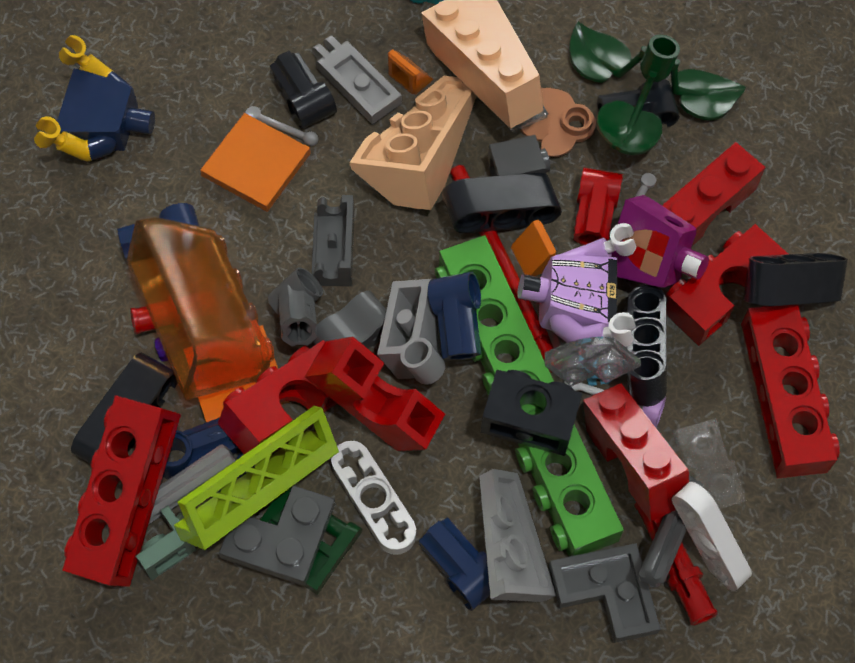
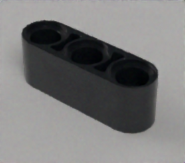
[442,173,562,233]
[743,253,848,306]
[627,285,667,407]
[71,352,179,464]

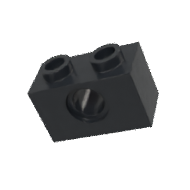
[480,369,582,456]

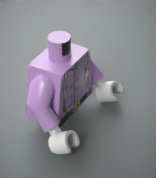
[518,223,636,348]

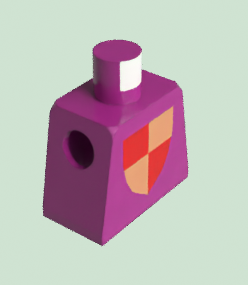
[611,195,709,288]

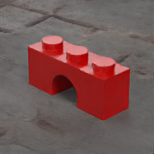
[662,142,766,246]
[666,224,788,346]
[304,337,445,451]
[218,340,337,455]
[583,383,689,522]

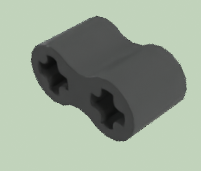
[313,290,387,349]

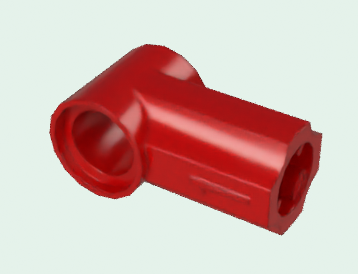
[573,167,623,245]

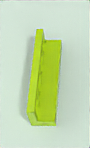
[174,406,339,550]

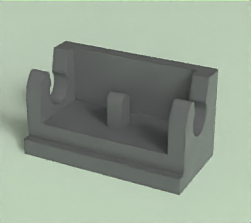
[312,195,355,287]

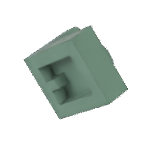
[136,505,196,581]

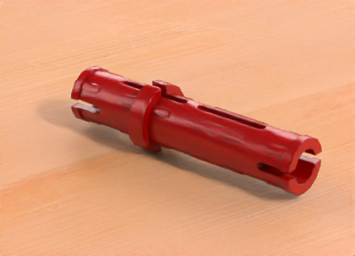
[634,502,718,626]

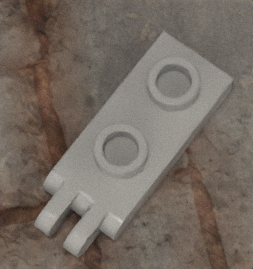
[312,36,402,124]

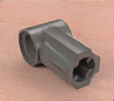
[268,267,323,347]

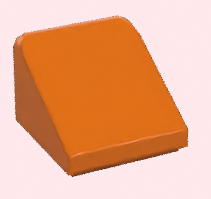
[388,49,433,95]
[511,220,557,276]

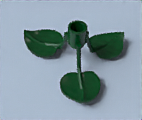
[569,22,746,155]

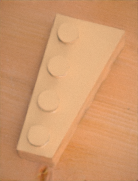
[421,0,543,129]

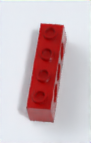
[741,304,840,479]
[62,395,181,587]

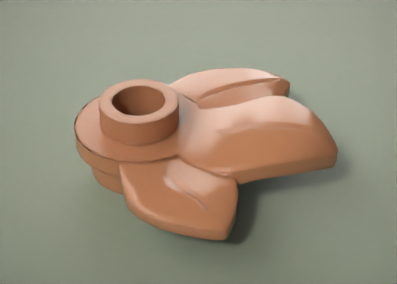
[517,88,596,157]

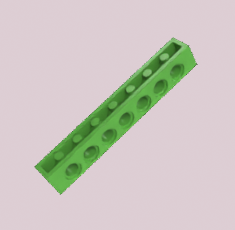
[435,235,624,557]

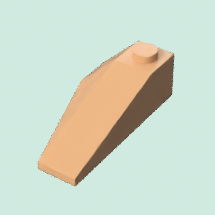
[350,76,477,210]

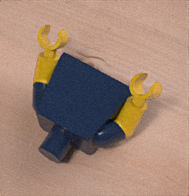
[34,35,155,162]

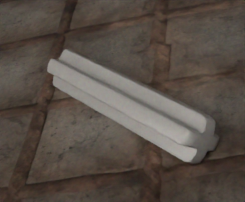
[148,445,236,525]

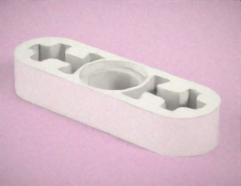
[331,441,416,555]
[672,482,752,591]

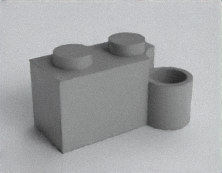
[377,279,445,384]

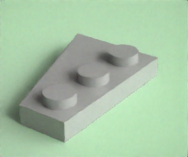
[479,469,556,602]

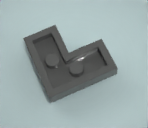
[219,485,335,586]
[549,543,661,643]

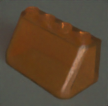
[127,217,274,400]

